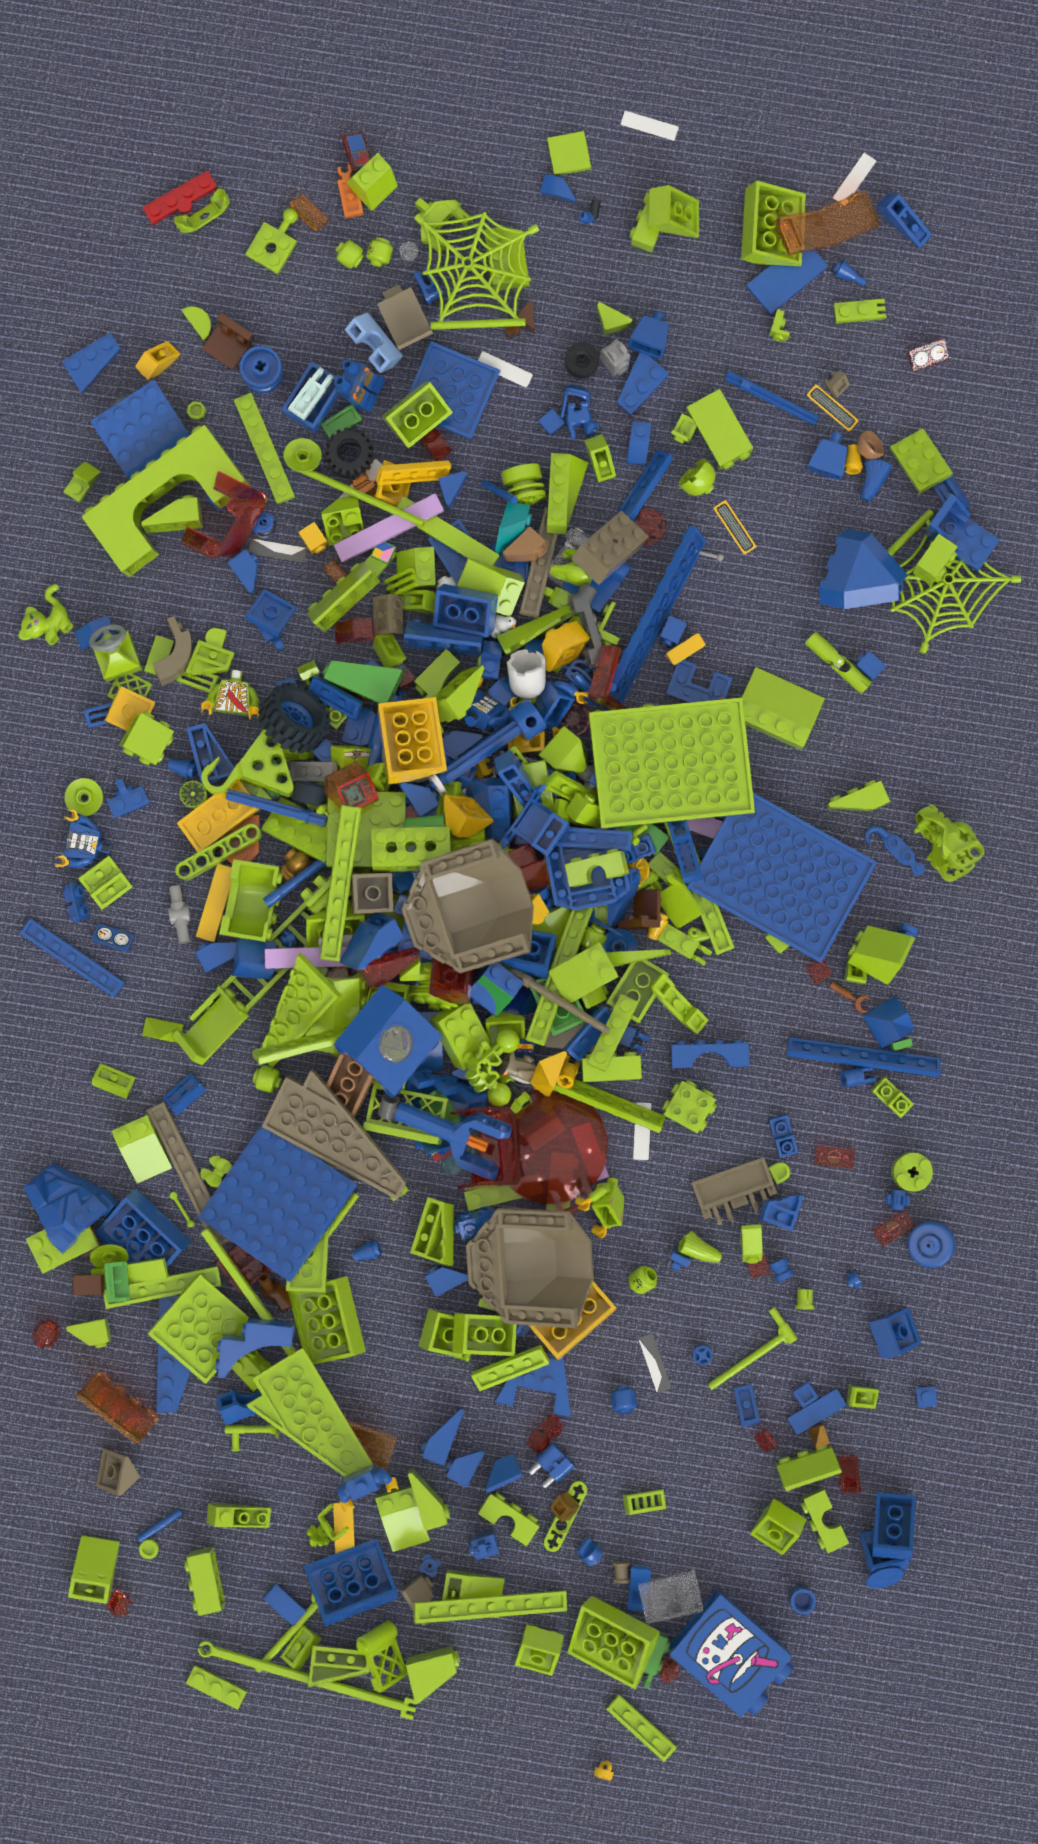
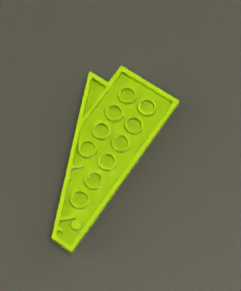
[247,1347,383,1484]

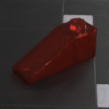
[362,947,420,988]

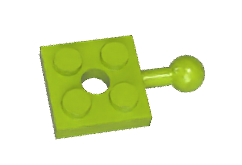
[245,208,298,275]

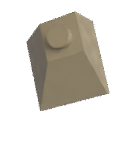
[401,1573,434,1626]

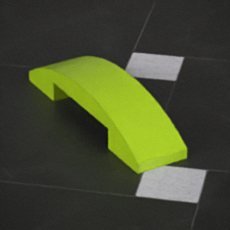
[650,973,709,1035]

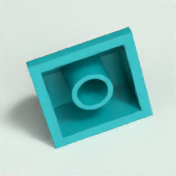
[495,501,532,554]

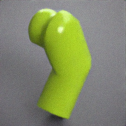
[637,871,659,891]
[687,927,709,943]

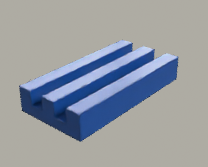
[83,702,112,728]

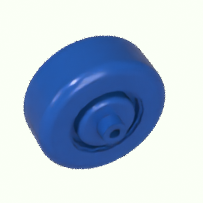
[908,1220,956,1268]

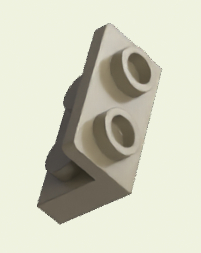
[373,594,403,635]

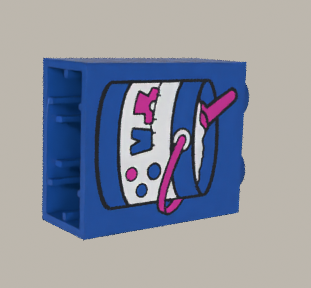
[668,1588,794,1718]

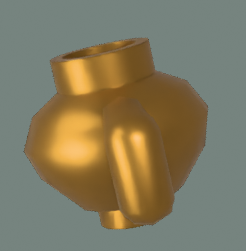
[279,847,311,882]

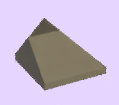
[96,1448,140,1496]

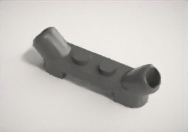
[568,584,617,671]

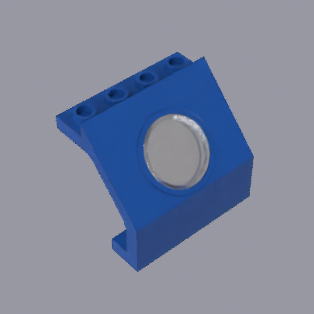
[334,984,442,1098]

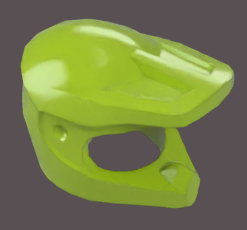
[550,549,592,587]

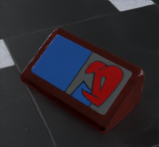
[341,132,372,172]

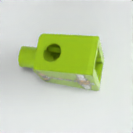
[331,745,371,790]

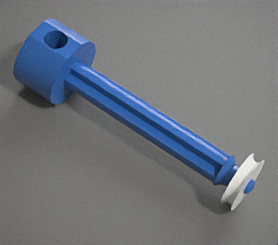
[427,699,547,796]

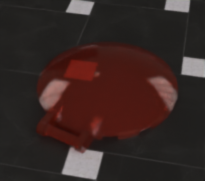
[493,1090,608,1214]

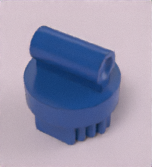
[576,1537,603,1566]

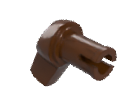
[257,1272,292,1312]

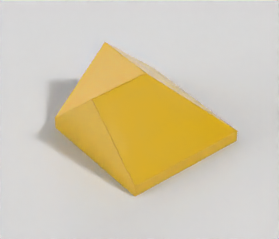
[530,1051,568,1097]

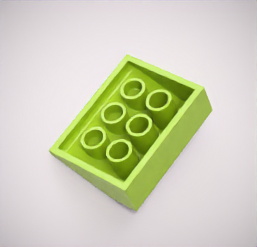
[741,180,806,266]
[307,562,380,633]
[742,667,825,750]
[288,1276,366,1364]
[567,1596,660,1689]

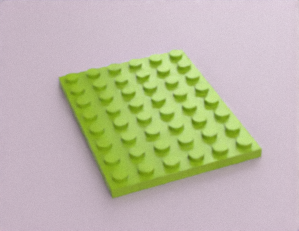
[589,698,755,829]

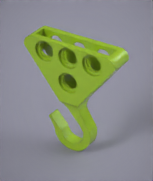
[201,729,294,797]

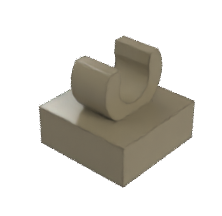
[824,371,850,398]

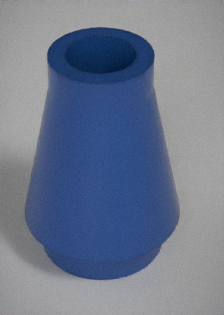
[168,758,197,779]
[352,1240,382,1262]

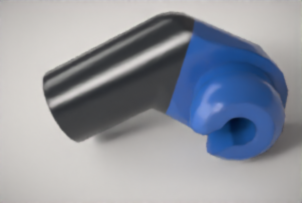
[579,199,601,224]

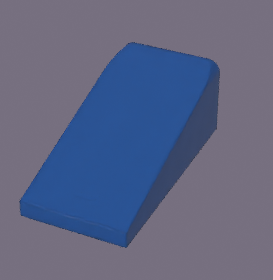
[733,1384,760,1428]

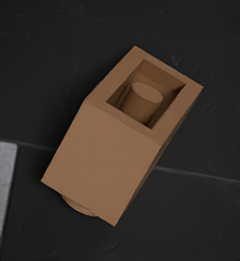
[503,527,547,562]

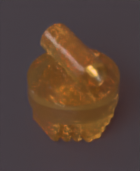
[351,474,377,501]

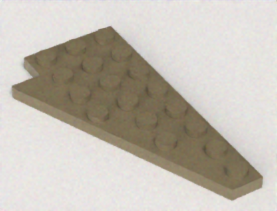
[262,1069,408,1200]

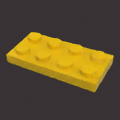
[177,780,259,852]

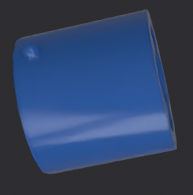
[788,1585,816,1615]

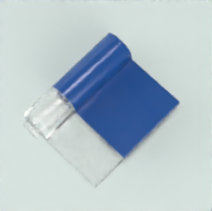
[548,527,632,613]

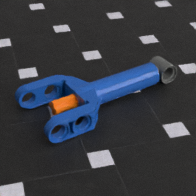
[378,1094,512,1179]

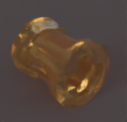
[323,559,348,585]

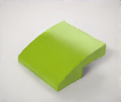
[78,855,133,910]

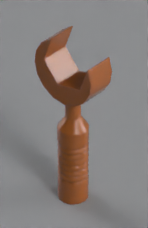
[829,981,871,1013]

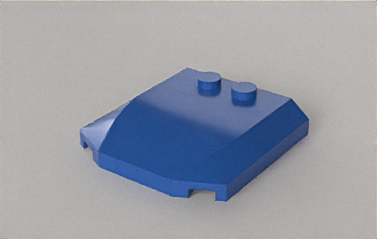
[545,827,631,911]

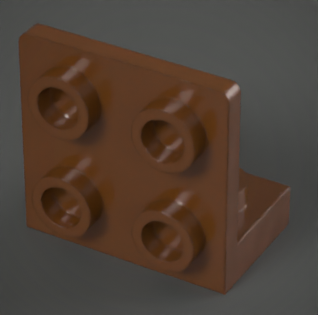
[202,313,254,370]
[618,889,661,930]

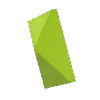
[142,1017,184,1043]

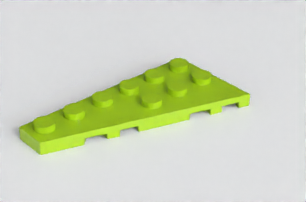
[261,953,342,1068]

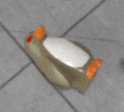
[499,1052,537,1090]

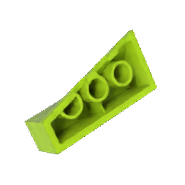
[547,453,588,534]

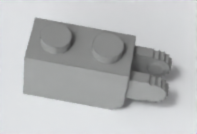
[600,339,630,377]

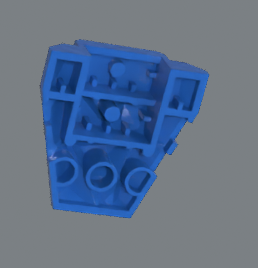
[24,1163,120,1254]

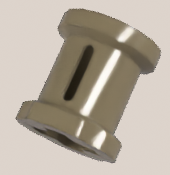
[613,1561,630,1584]

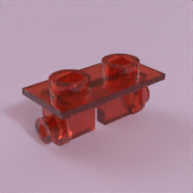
[527,1414,565,1453]
[659,1657,681,1683]

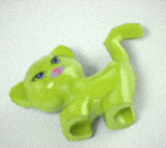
[18,584,73,646]

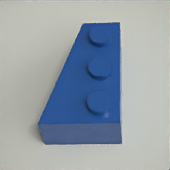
[186,723,235,785]

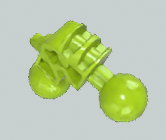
[465,1029,520,1107]

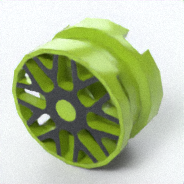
[180,781,208,809]

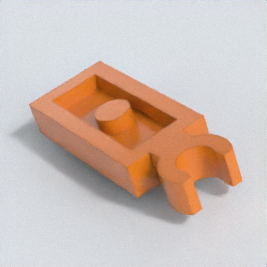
[337,164,364,219]

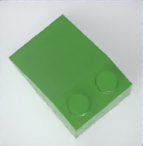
[529,978,585,1037]

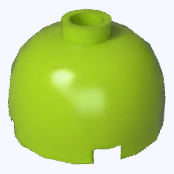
[679,458,716,496]

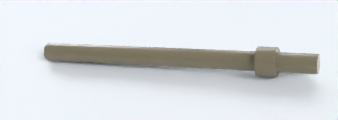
[510,968,610,1034]

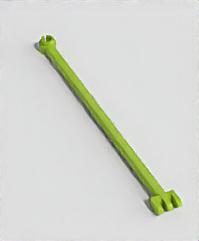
[198,1640,417,1720]

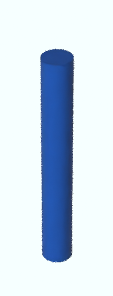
[481,480,518,504]

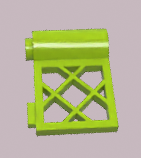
[357,1620,408,1692]

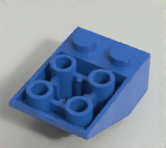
[340,913,404,970]

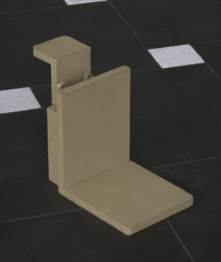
[377,285,433,350]

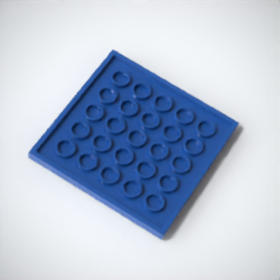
[198,1122,358,1282]

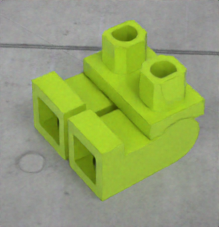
[300,875,330,915]

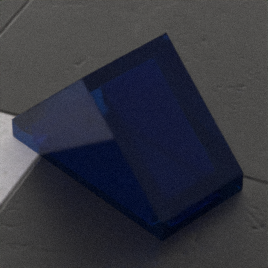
[502,988,537,1015]

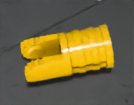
[557,1055,581,1088]

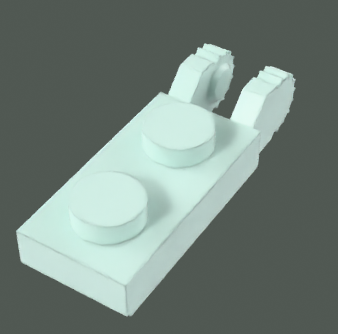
[288,367,334,421]

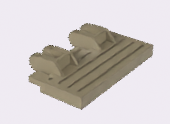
[691,1157,777,1225]

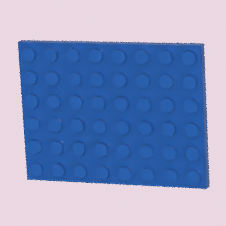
[687,793,877,963]

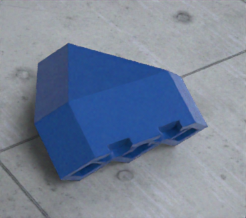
[819,529,908,609]
[403,1068,488,1157]

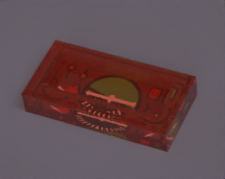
[814,1146,855,1169]
[872,1210,915,1247]

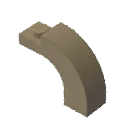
[153,616,192,686]

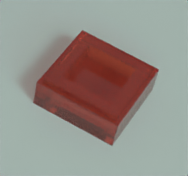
[806,959,832,984]
[747,1254,771,1279]

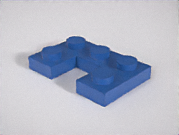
[666,660,733,703]

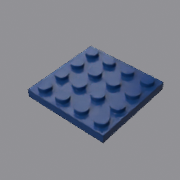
[408,341,501,440]
[90,379,190,480]

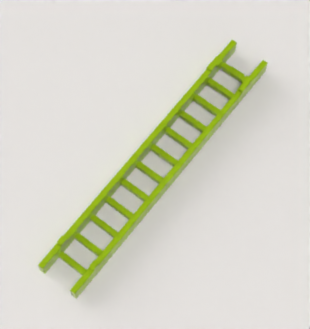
[189,868,382,1022]

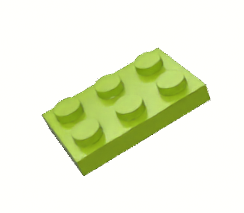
[890,428,953,494]

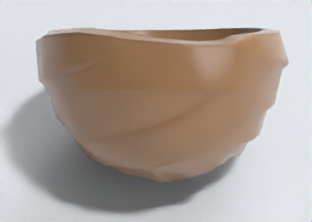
[857,430,884,460]

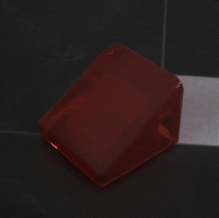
[754,1428,777,1452]

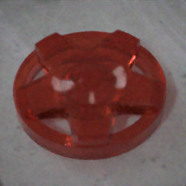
[633,509,666,545]

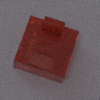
[107,1590,133,1617]

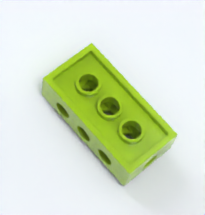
[371,826,451,872]

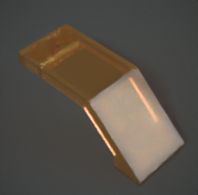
[775,191,880,255]

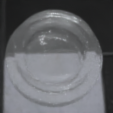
[399,242,418,261]

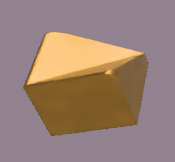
[808,1423,830,1448]
[550,1492,580,1522]

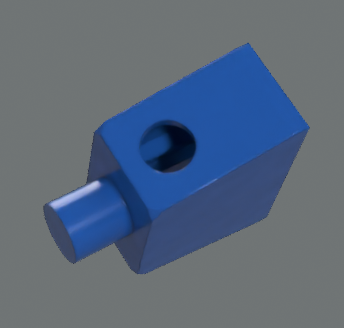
[628,312,669,360]
[806,432,847,481]

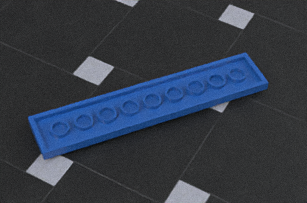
[603,525,707,708]

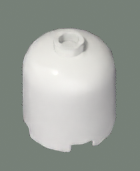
[507,649,546,698]

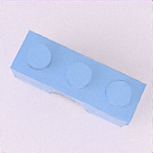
[345,312,403,373]

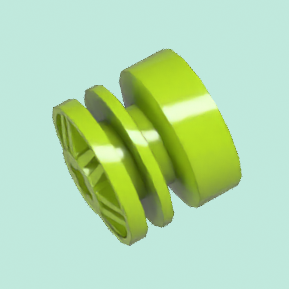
[501,463,546,505]

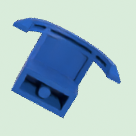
[501,784,571,856]

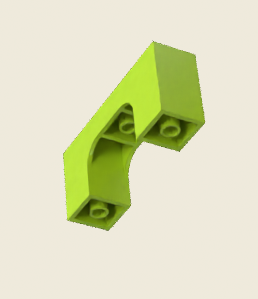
[81,425,251,577]

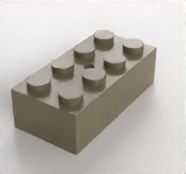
[571,511,649,584]

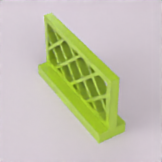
[363,1084,449,1145]

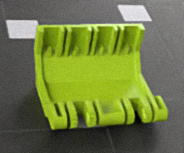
[302,971,370,1054]

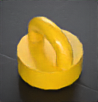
[594,1760,614,1781]

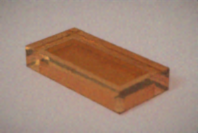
[289,194,329,232]

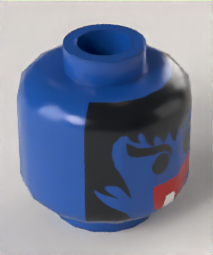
[252,512,277,539]

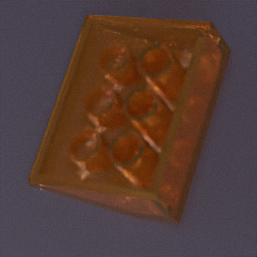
[75,1372,159,1445]

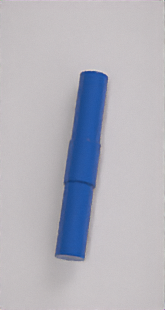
[137,1508,183,1543]

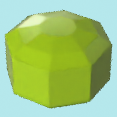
[187,401,206,421]

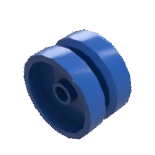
[240,346,283,394]

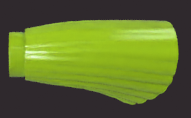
[678,1231,722,1263]

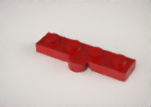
[142,170,218,226]

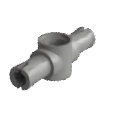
[168,885,191,944]

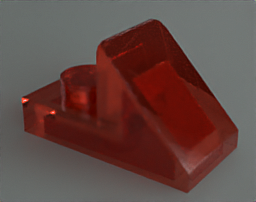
[838,1456,861,1493]

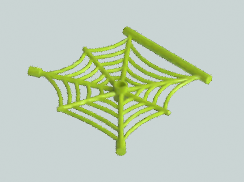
[414,212,539,330]
[886,509,1021,654]

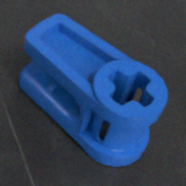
[413,266,445,305]

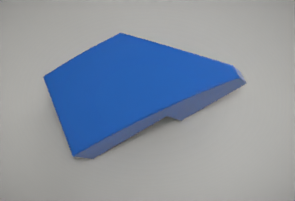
[540,174,577,203]

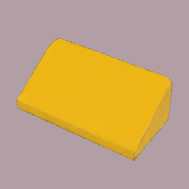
[665,633,705,665]

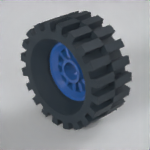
[258,683,331,754]

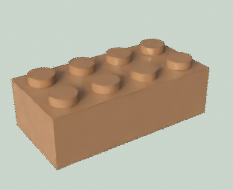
[327,1050,386,1118]

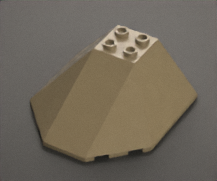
[402,839,534,973]
[466,1208,594,1328]

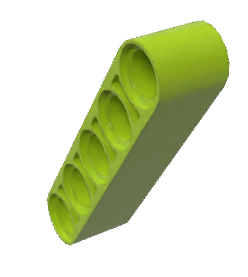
[175,824,262,881]

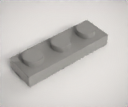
[288,762,337,782]

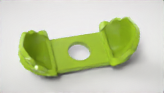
[174,188,230,233]

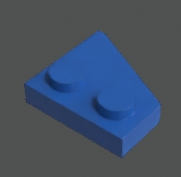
[758,1194,804,1231]

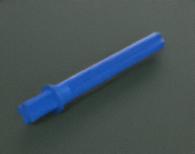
[725,370,819,425]
[226,789,327,827]

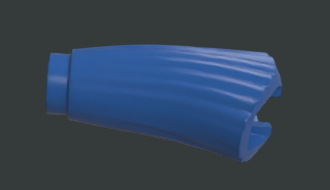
[860,459,892,502]

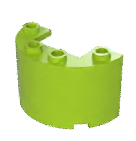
[219,859,283,942]

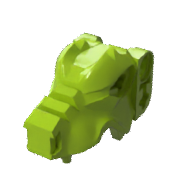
[914,804,984,882]

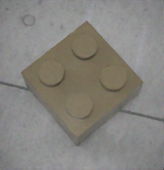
[351,873,393,914]

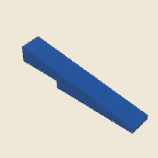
[667,820,703,884]

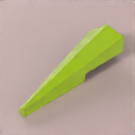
[496,605,576,655]

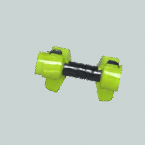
[498,1073,532,1114]

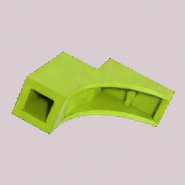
[414,649,460,735]

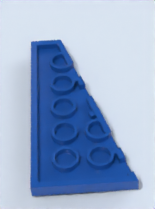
[157,1295,191,1413]

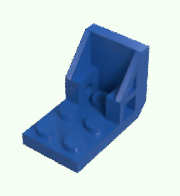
[925,494,1000,572]

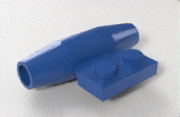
[341,695,401,768]

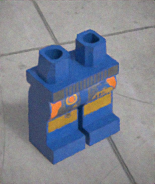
[334,360,385,412]

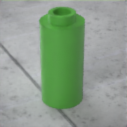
[403,814,446,828]

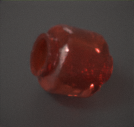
[32,1319,61,1349]

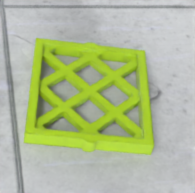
[107,674,152,700]

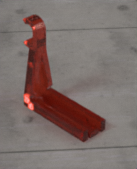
[588,645,629,710]

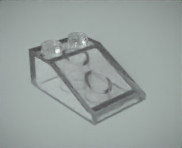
[638,1570,704,1624]

